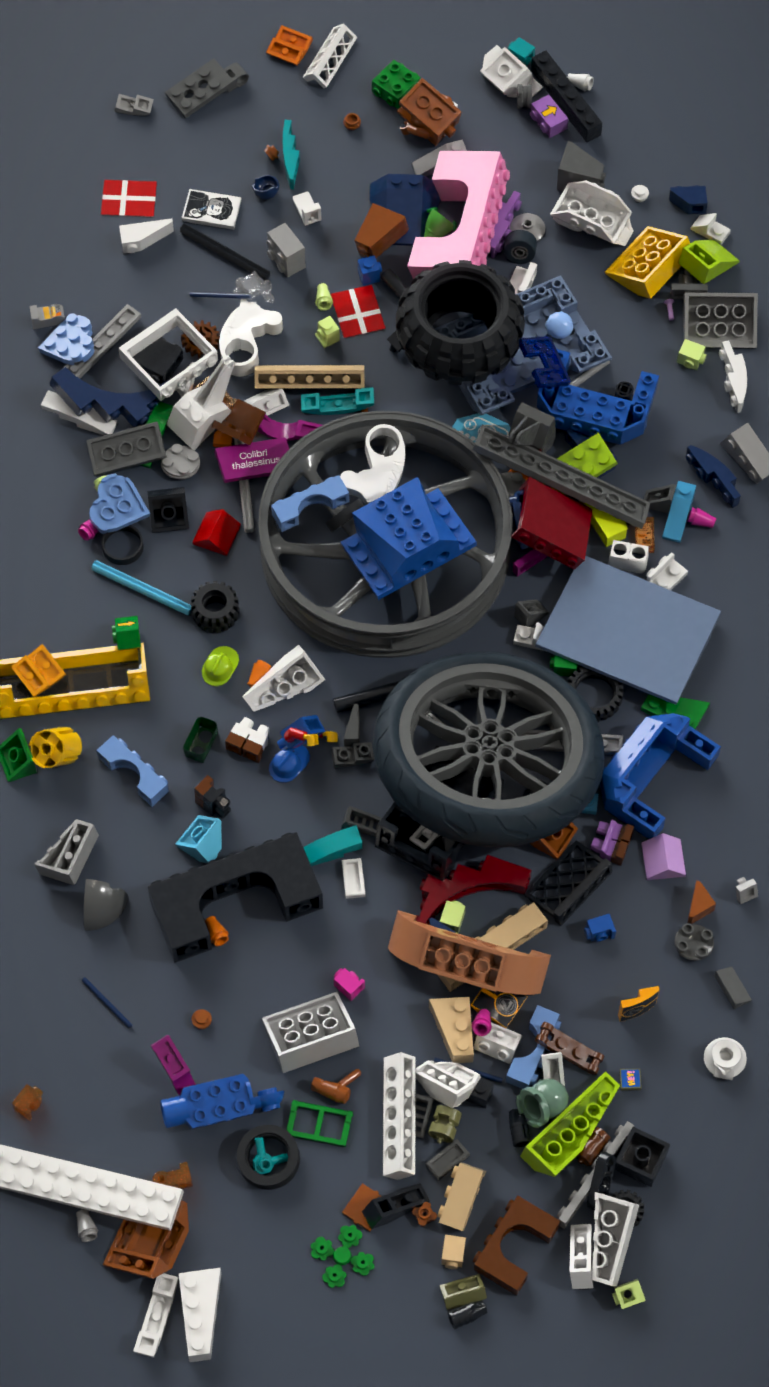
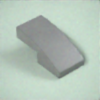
[114,94,154,116]

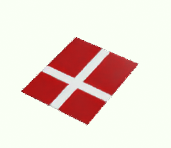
[101,180,157,217]
[331,285,386,338]

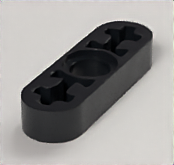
[587,1152,616,1210]

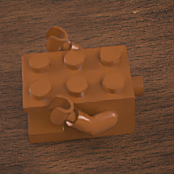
[397,78,462,146]

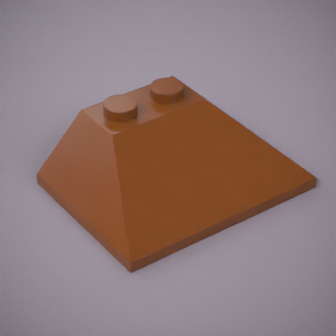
[103,1201,189,1279]

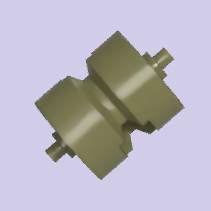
[428,1105,462,1144]

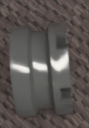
[517,84,532,109]

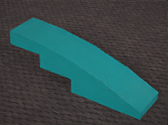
[283,119,300,190]

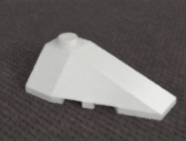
[242,645,325,711]

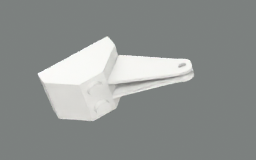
[167,355,235,451]

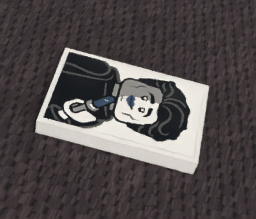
[182,189,241,230]

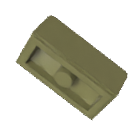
[439,1274,487,1310]

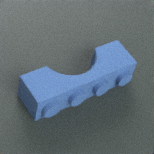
[271,475,349,532]
[96,735,169,807]
[506,1005,562,1089]

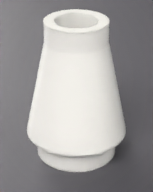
[567,73,594,91]

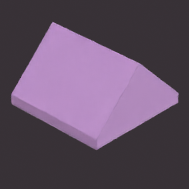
[641,833,686,880]

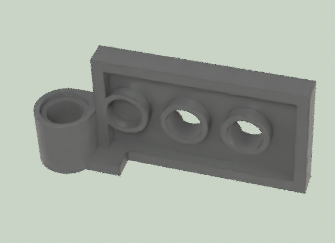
[165,58,249,118]

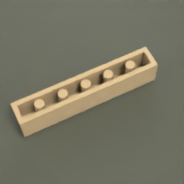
[254,365,365,388]
[438,902,548,992]

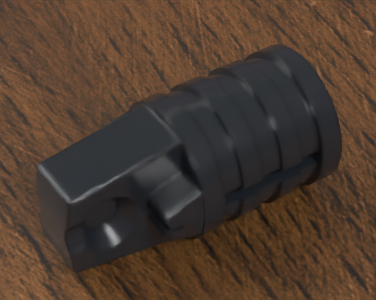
[509,1109,531,1148]
[447,1300,488,1329]

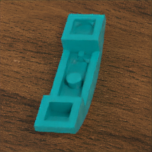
[301,387,374,415]

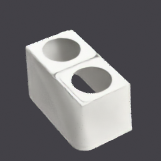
[608,540,649,573]

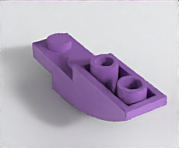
[490,191,522,258]

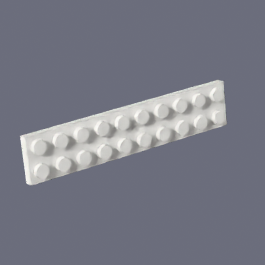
[0,1145,184,1231]

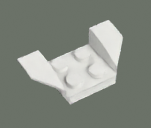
[480,45,543,98]

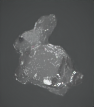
[233,271,275,303]

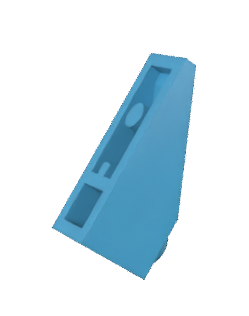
[662,481,696,543]

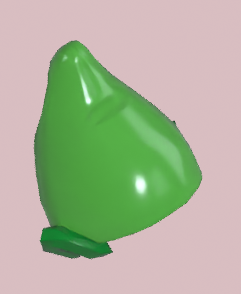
[424,207,457,238]

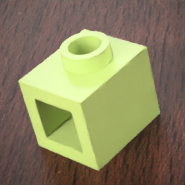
[677,339,707,370]

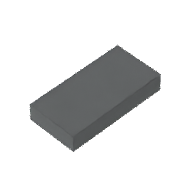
[425,1139,470,1181]

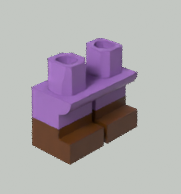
[591,820,634,866]

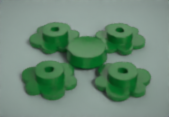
[311,1225,374,1288]

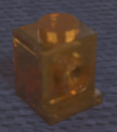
[12,1084,43,1121]

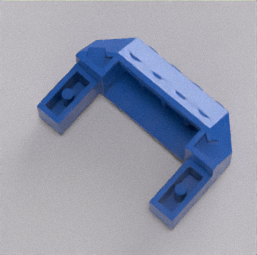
[537,348,659,445]
[600,713,721,839]

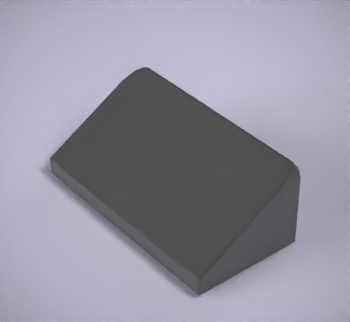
[715,967,752,1009]

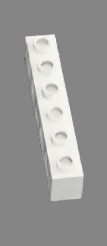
[383,1052,415,1180]

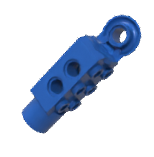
[160,1074,285,1130]

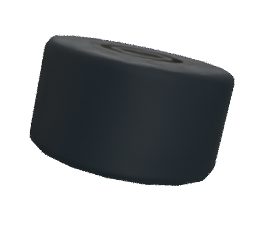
[504,229,537,264]

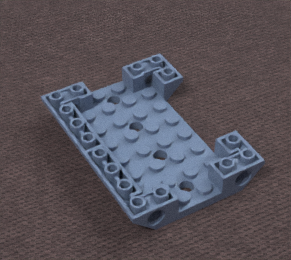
[435,275,612,415]

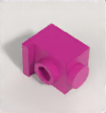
[334,968,365,1001]

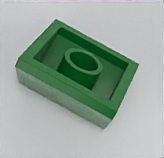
[0,728,37,782]

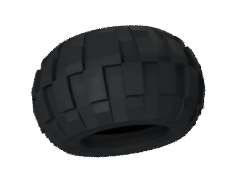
[396,260,525,385]

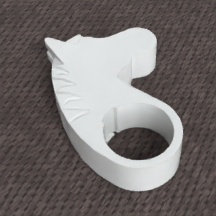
[219,299,283,377]
[340,424,405,505]

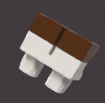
[225,717,270,763]

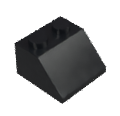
[147,487,189,533]

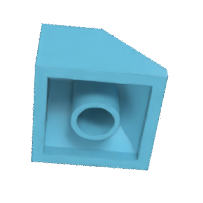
[175,815,222,863]

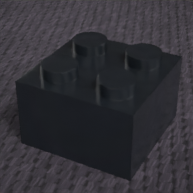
[614,1127,670,1187]

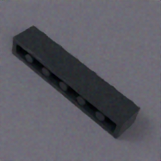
[531,50,603,143]

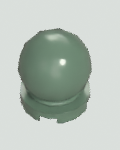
[516,1079,569,1128]

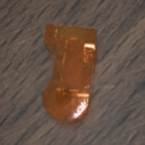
[152,1162,193,1189]

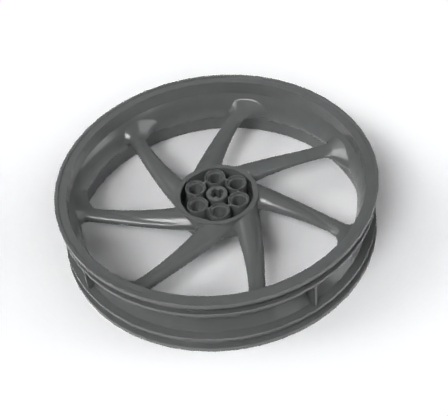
[258,411,512,658]

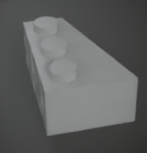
[720,423,769,484]
[34,819,99,885]

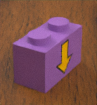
[530,95,568,138]

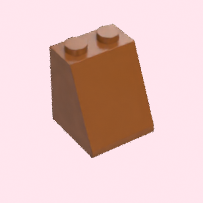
[354,203,409,258]

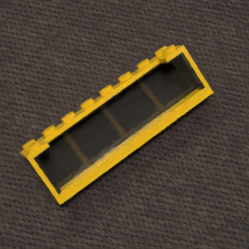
[0,643,150,719]

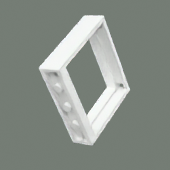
[119,308,218,401]

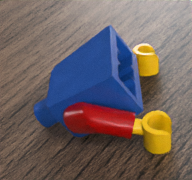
[277,715,338,750]

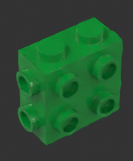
[372,60,421,109]

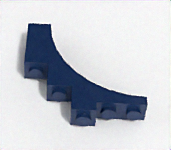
[49,367,169,427]

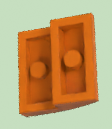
[266,25,313,66]

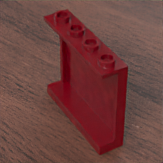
[511,477,593,570]

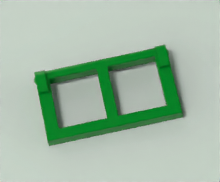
[287,1100,353,1147]

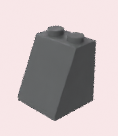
[557,141,606,191]

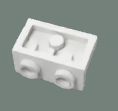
[646,552,688,590]
[473,1022,522,1064]

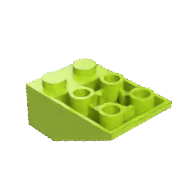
[678,240,740,284]

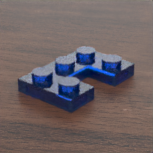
[518,336,571,388]

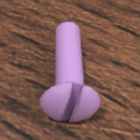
[664,299,674,321]

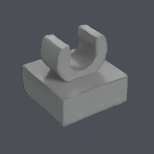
[736,877,758,904]

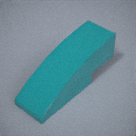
[303,825,363,866]

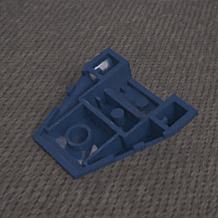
[370,174,440,246]

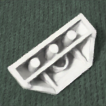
[415,1060,481,1108]

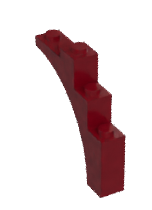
[416,855,532,925]

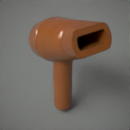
[311,1069,361,1104]

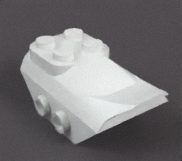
[550,180,634,246]

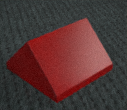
[192,509,241,556]

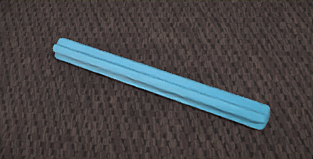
[92,560,192,615]

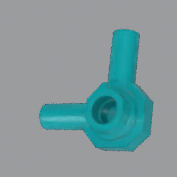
[253,1137,288,1174]

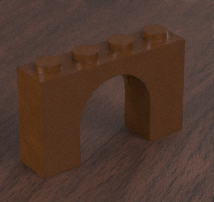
[473,1195,560,1296]

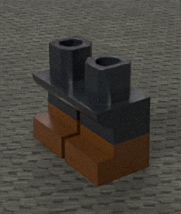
[194,775,231,818]

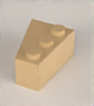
[429,997,474,1063]
[437,1163,486,1231]

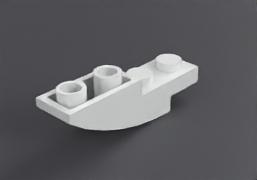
[719,340,747,413]

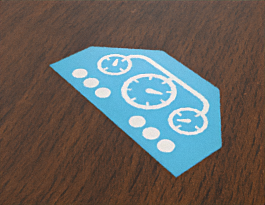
[452,413,511,443]

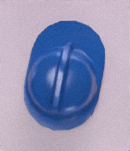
[269,746,310,783]

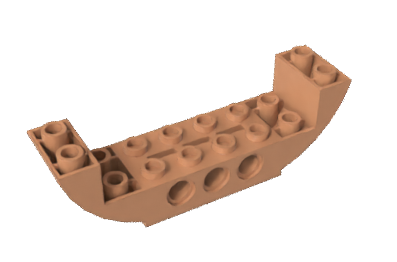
[388,910,551,995]

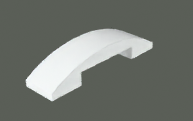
[133,1273,179,1358]

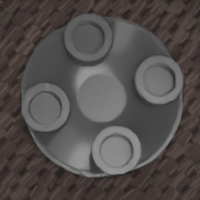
[674,923,714,961]

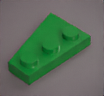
[641,694,710,730]

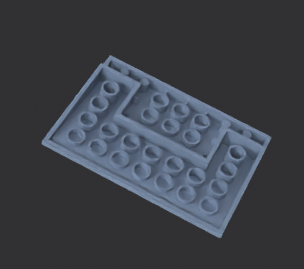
[535,556,721,705]

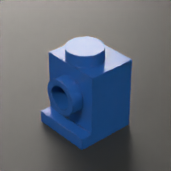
[584,914,616,942]

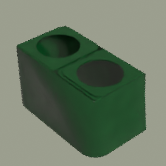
[183,717,218,763]

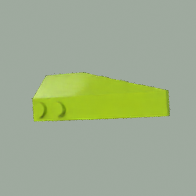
[520,1071,620,1177]

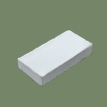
[342,858,365,899]

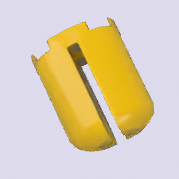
[29,727,82,768]

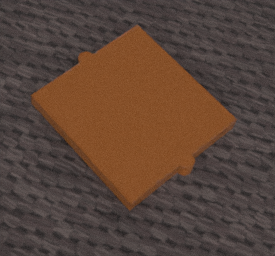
[342,1183,381,1232]

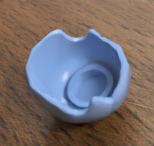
[545,312,573,339]

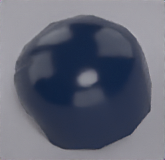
[251,175,280,200]

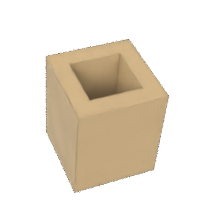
[441,1235,466,1269]

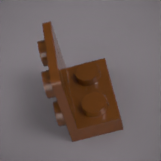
[212,399,266,445]

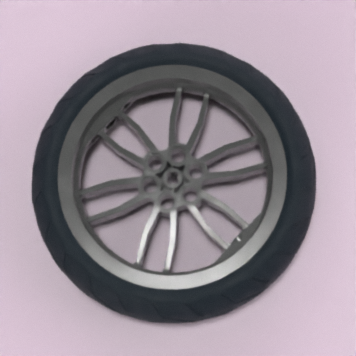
[373,652,604,847]

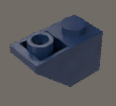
[669,185,708,214]

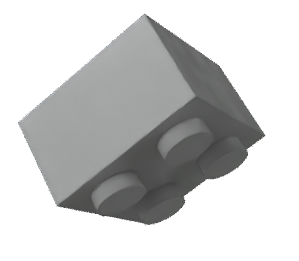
[266,223,306,277]

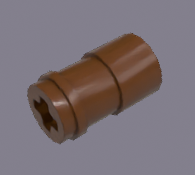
[576,1127,611,1166]

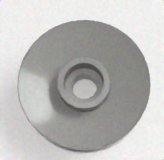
[510,213,545,242]

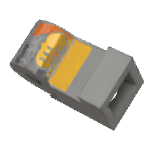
[29,304,65,329]

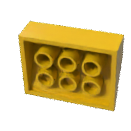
[605,226,690,299]

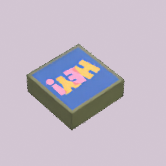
[619,1069,641,1091]

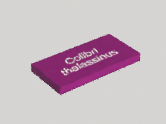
[214,437,289,483]

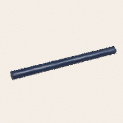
[190,292,251,299]
[82,977,132,1028]
[434,1057,503,1083]

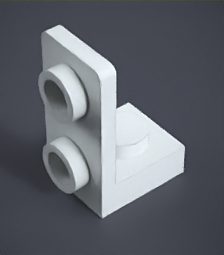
[293,191,321,226]

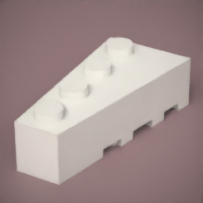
[592,1192,639,1286]
[179,1268,222,1362]

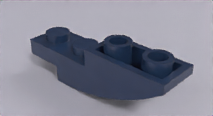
[686,445,741,508]

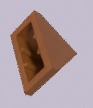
[687,880,716,924]

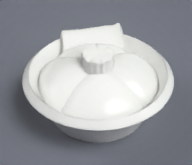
[704,1038,747,1080]

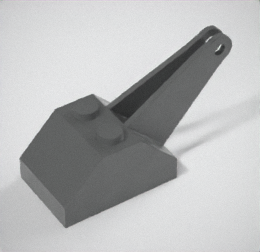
[508,402,556,453]

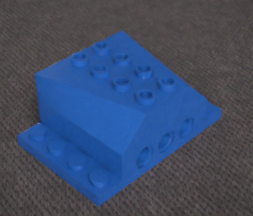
[341,477,477,600]

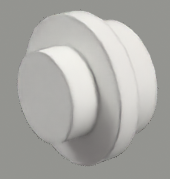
[631,185,649,202]

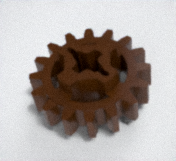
[181,320,220,358]

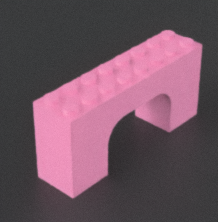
[407,151,510,279]

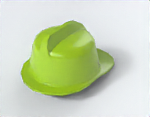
[202,646,239,686]

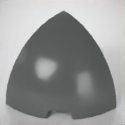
[84,879,129,931]

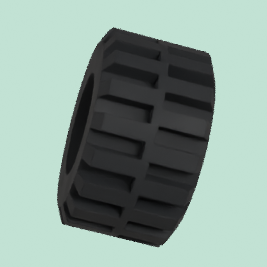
[191,581,239,633]

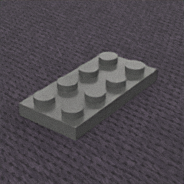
[86,421,167,477]

